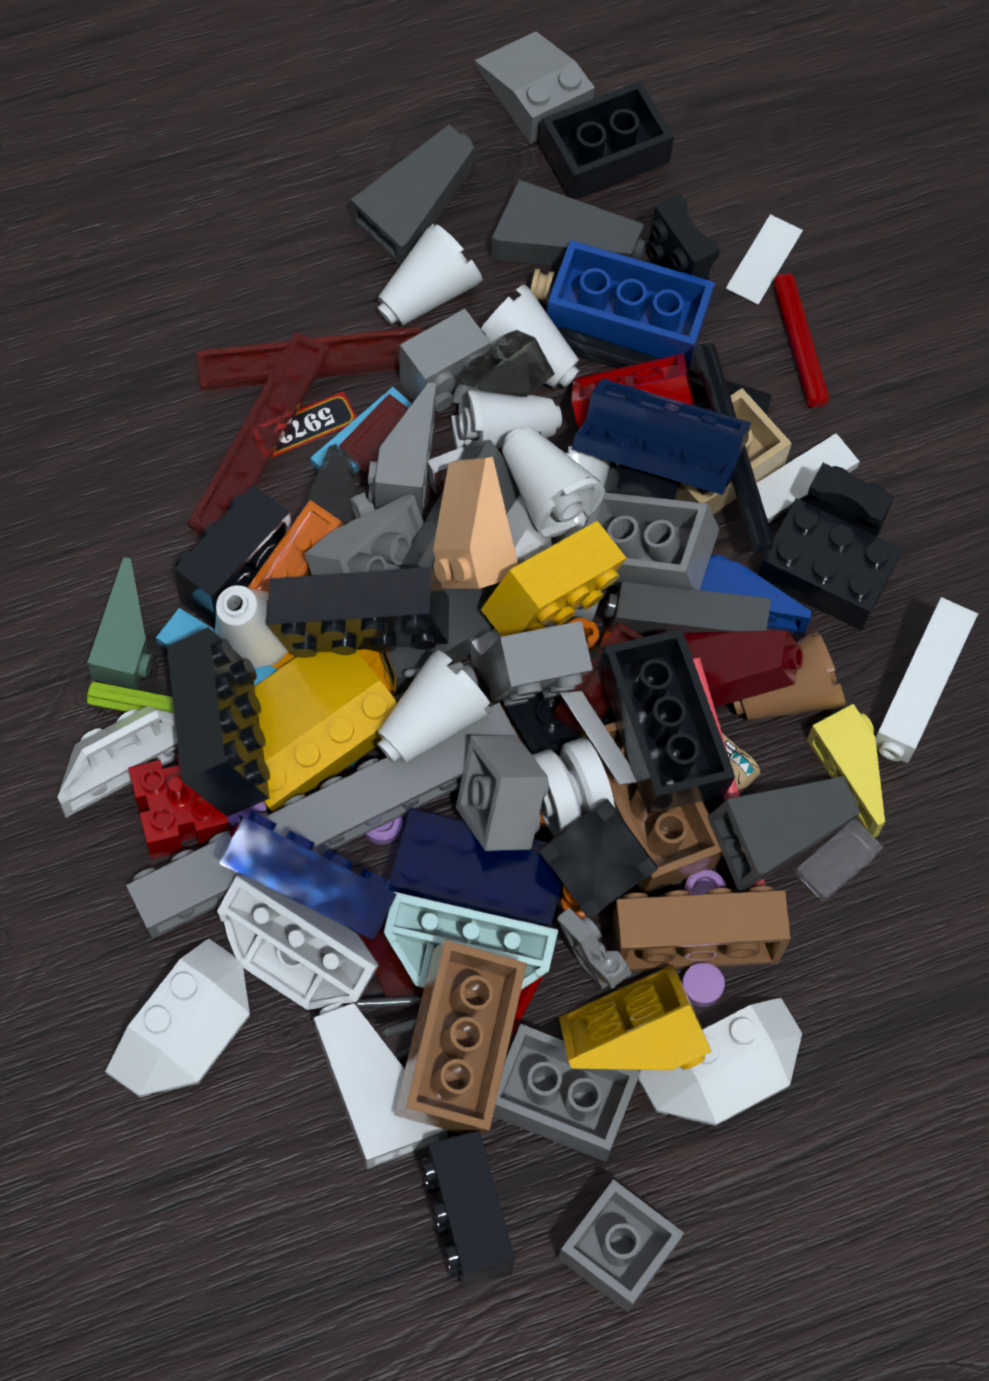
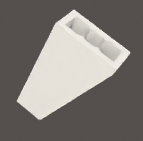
[875,597,978,763]
[314,1003,448,1169]

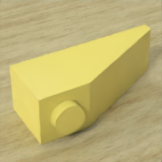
[807,704,885,839]

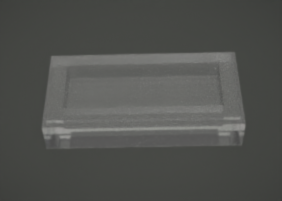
[795,818,884,902]

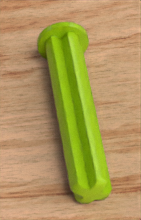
[87,682,174,712]

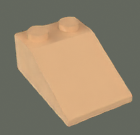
[433,457,518,589]

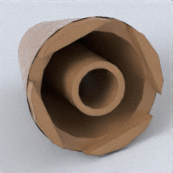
[732,631,846,720]

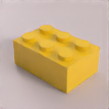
[481,521,627,637]

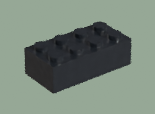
[268,567,449,658]
[167,627,270,817]
[597,629,736,814]

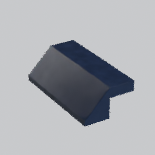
[572,378,751,495]

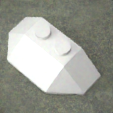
[57,706,179,818]
[217,874,378,1010]
[105,938,250,1098]
[638,998,802,1126]

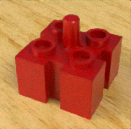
[128,755,230,859]

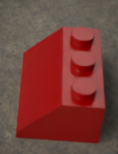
[572,353,695,429]

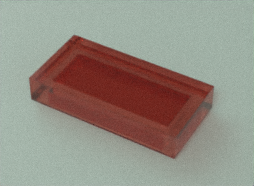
[339,394,409,474]

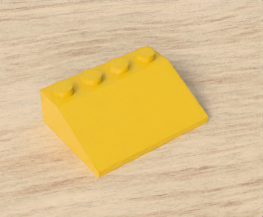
[255,650,397,813]
[559,964,712,1070]

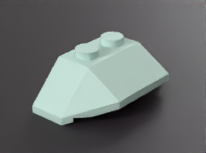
[384,892,558,990]

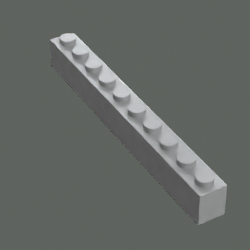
[126,703,517,939]

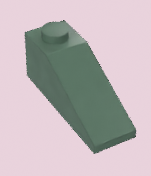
[87,557,153,690]

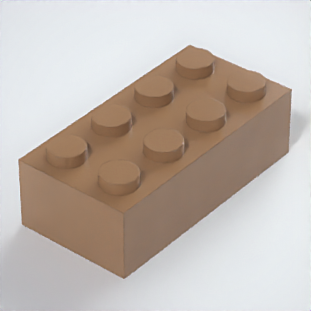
[581,722,723,894]
[610,886,791,972]
[394,940,527,1135]

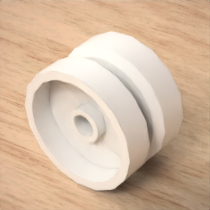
[532,737,615,838]

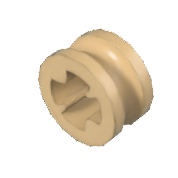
[531,269,554,305]

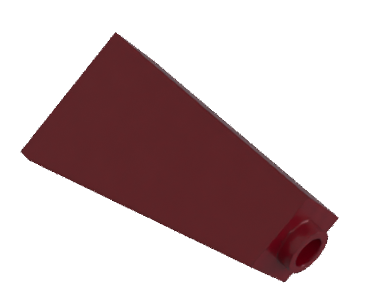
[652,630,803,708]

